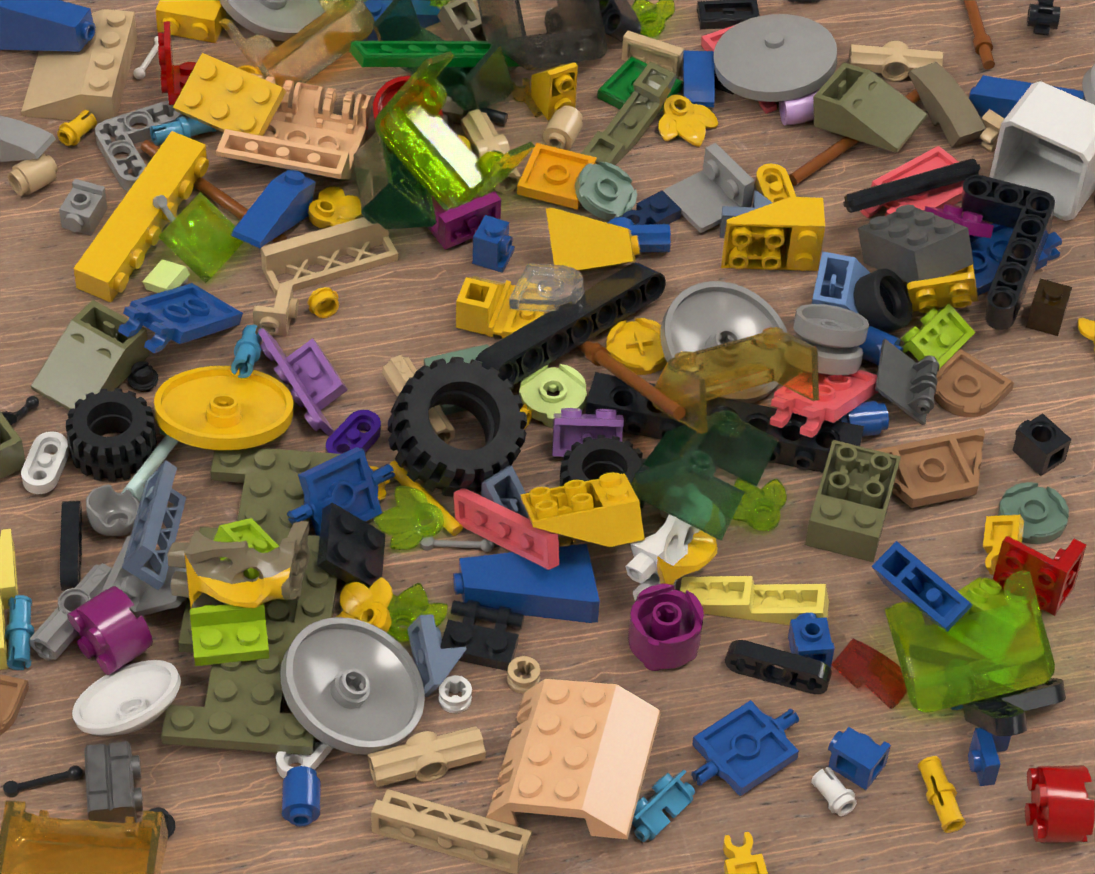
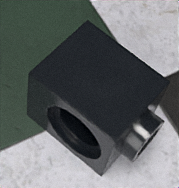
[1012,413,1071,476]

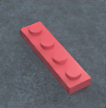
[453,488,559,570]

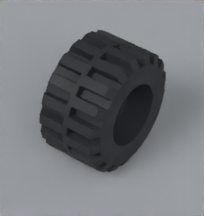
[66,388,157,482]
[559,435,649,509]

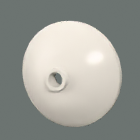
[72,660,181,736]

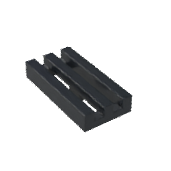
[696,0,760,29]

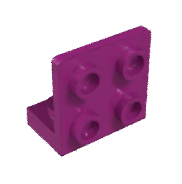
[414,182,501,250]

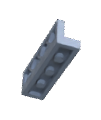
[122,460,186,590]

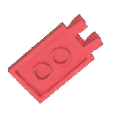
[860,146,965,218]
[770,370,878,438]

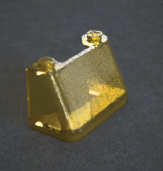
[0,801,169,874]

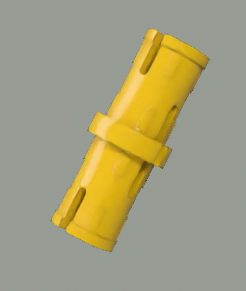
[917,756,966,833]

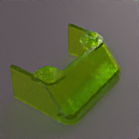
[375,51,535,211]

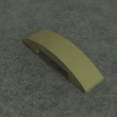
[581,61,677,165]

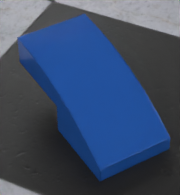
[682,50,715,107]

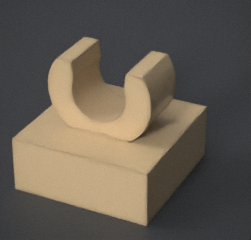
[980,109,1005,152]

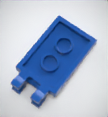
[969,223,1062,296]
[118,283,243,353]

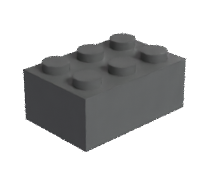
[858,205,974,282]

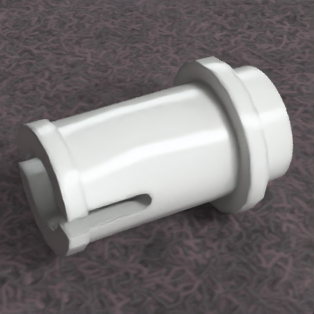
[811,767,857,816]

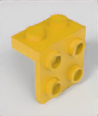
[907,264,979,313]

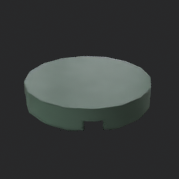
[575,162,638,220]
[998,482,1069,544]

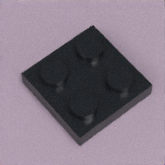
[317,503,386,588]

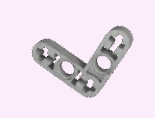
[95,101,183,191]

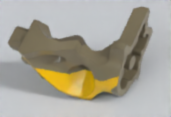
[167,521,310,608]

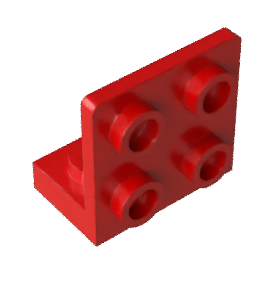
[158,21,196,105]
[992,536,1087,616]

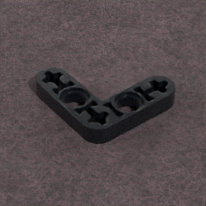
[962,678,1066,736]

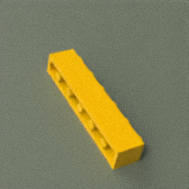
[73,131,209,303]

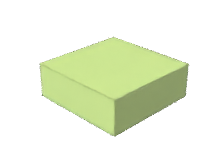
[142,259,190,293]

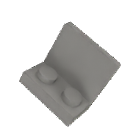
[664,143,755,232]
[101,536,186,617]

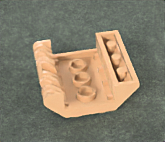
[216,73,373,179]
[486,679,661,839]

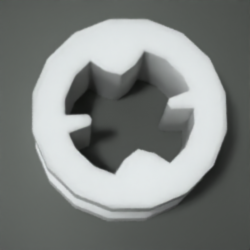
[439,675,472,713]

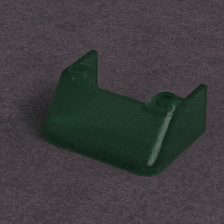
[373,0,514,111]
[631,410,779,541]

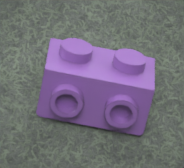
[552,408,624,457]

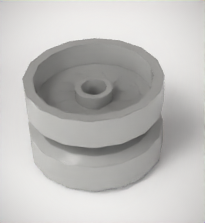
[788,304,869,375]

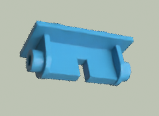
[632,770,695,842]

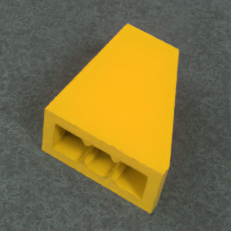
[546,208,640,275]

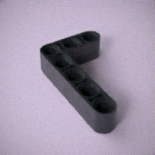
[961,175,1055,330]

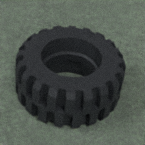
[387,357,527,497]

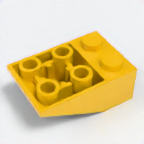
[721,197,825,271]
[520,472,645,547]

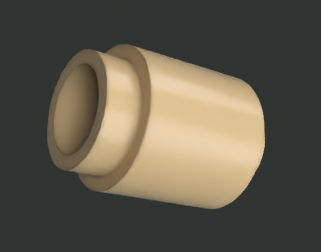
[543,106,583,150]
[7,154,58,196]

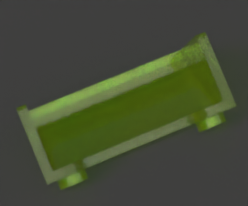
[885,569,1055,713]

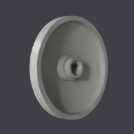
[219,0,335,41]
[714,14,837,102]
[660,281,790,403]
[280,617,425,755]

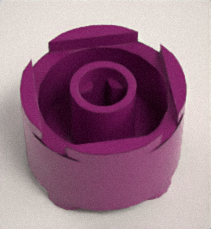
[628,584,704,671]
[67,586,153,675]

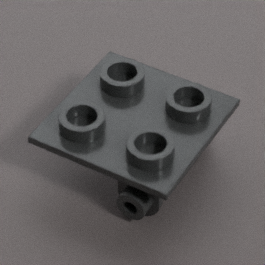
[875,339,940,425]

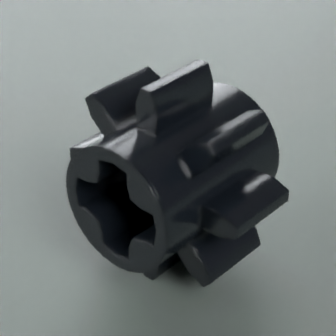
[1027,0,1061,35]

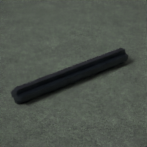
[843,159,981,213]

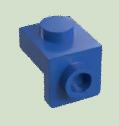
[968,728,1011,786]

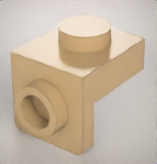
[253,283,299,336]

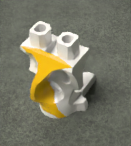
[625,478,726,601]

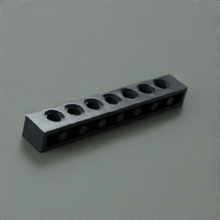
[586,372,864,473]

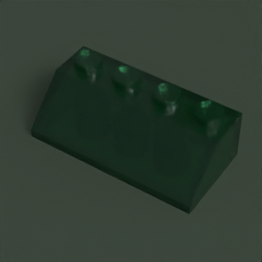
[353,129,437,230]

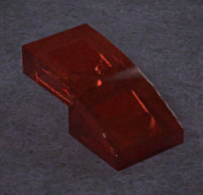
[831,638,917,709]

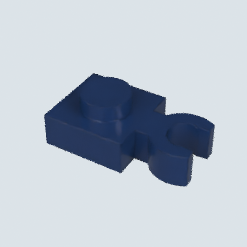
[622,190,682,225]

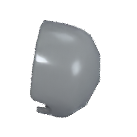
[86,484,140,536]

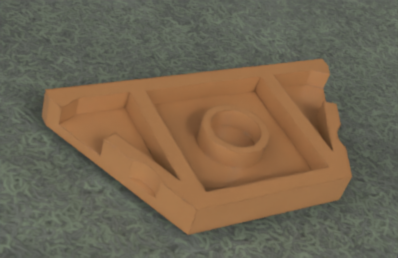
[876,428,985,508]

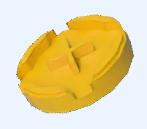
[606,318,668,375]

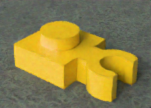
[983,514,1024,575]
[723,832,768,874]

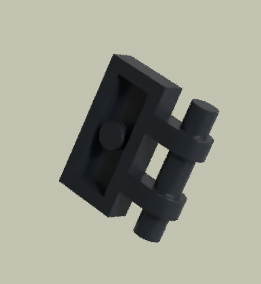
[440,600,524,671]

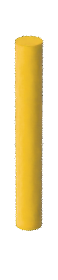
[389,461,463,536]

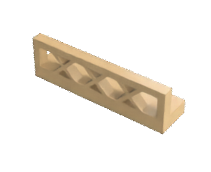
[261,211,398,296]
[371,789,532,874]

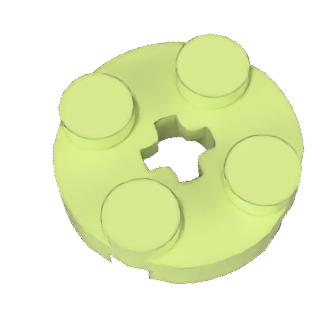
[519,364,587,428]

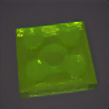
[158,192,244,283]

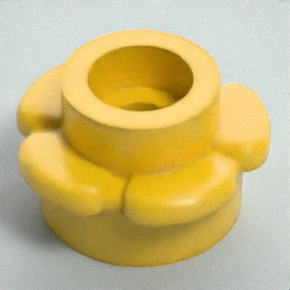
[307,287,339,318]

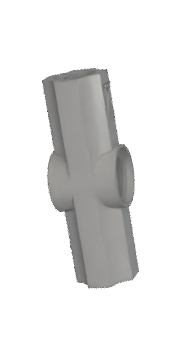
[29,563,112,661]

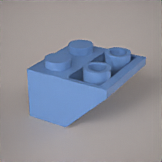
[812,252,870,314]

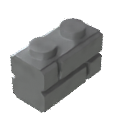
[84,741,143,831]

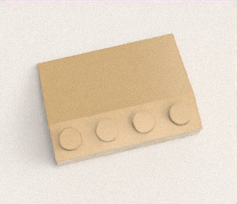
[21,9,137,123]

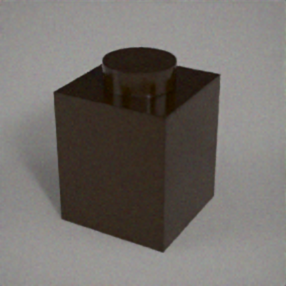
[1026,278,1072,336]

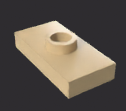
[621,30,684,78]

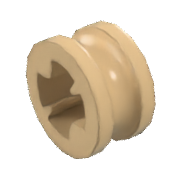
[507,656,541,694]

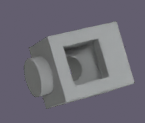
[59,179,107,236]

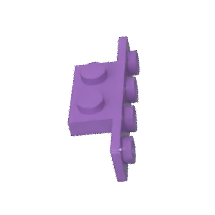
[258,328,348,437]

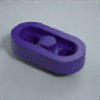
[326,410,381,454]

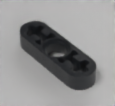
[60,501,83,591]
[725,640,832,694]

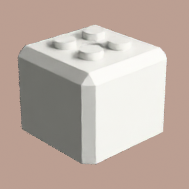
[989,81,1095,221]

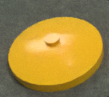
[154,366,293,450]

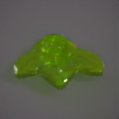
[632,0,675,38]
[720,478,787,531]
[374,486,444,550]
[387,583,448,642]

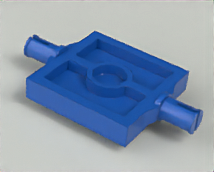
[287,447,395,536]
[691,700,799,796]

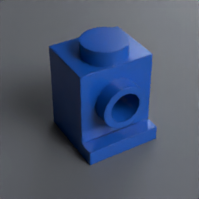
[472,215,515,273]
[788,613,835,668]
[828,727,891,790]

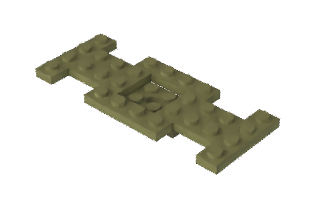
[161,447,341,755]

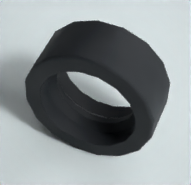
[854,268,913,334]

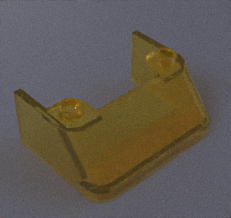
[219,0,375,90]
[652,327,819,434]

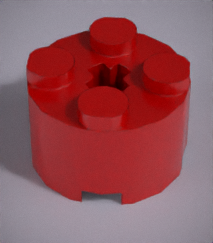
[1025,765,1095,843]

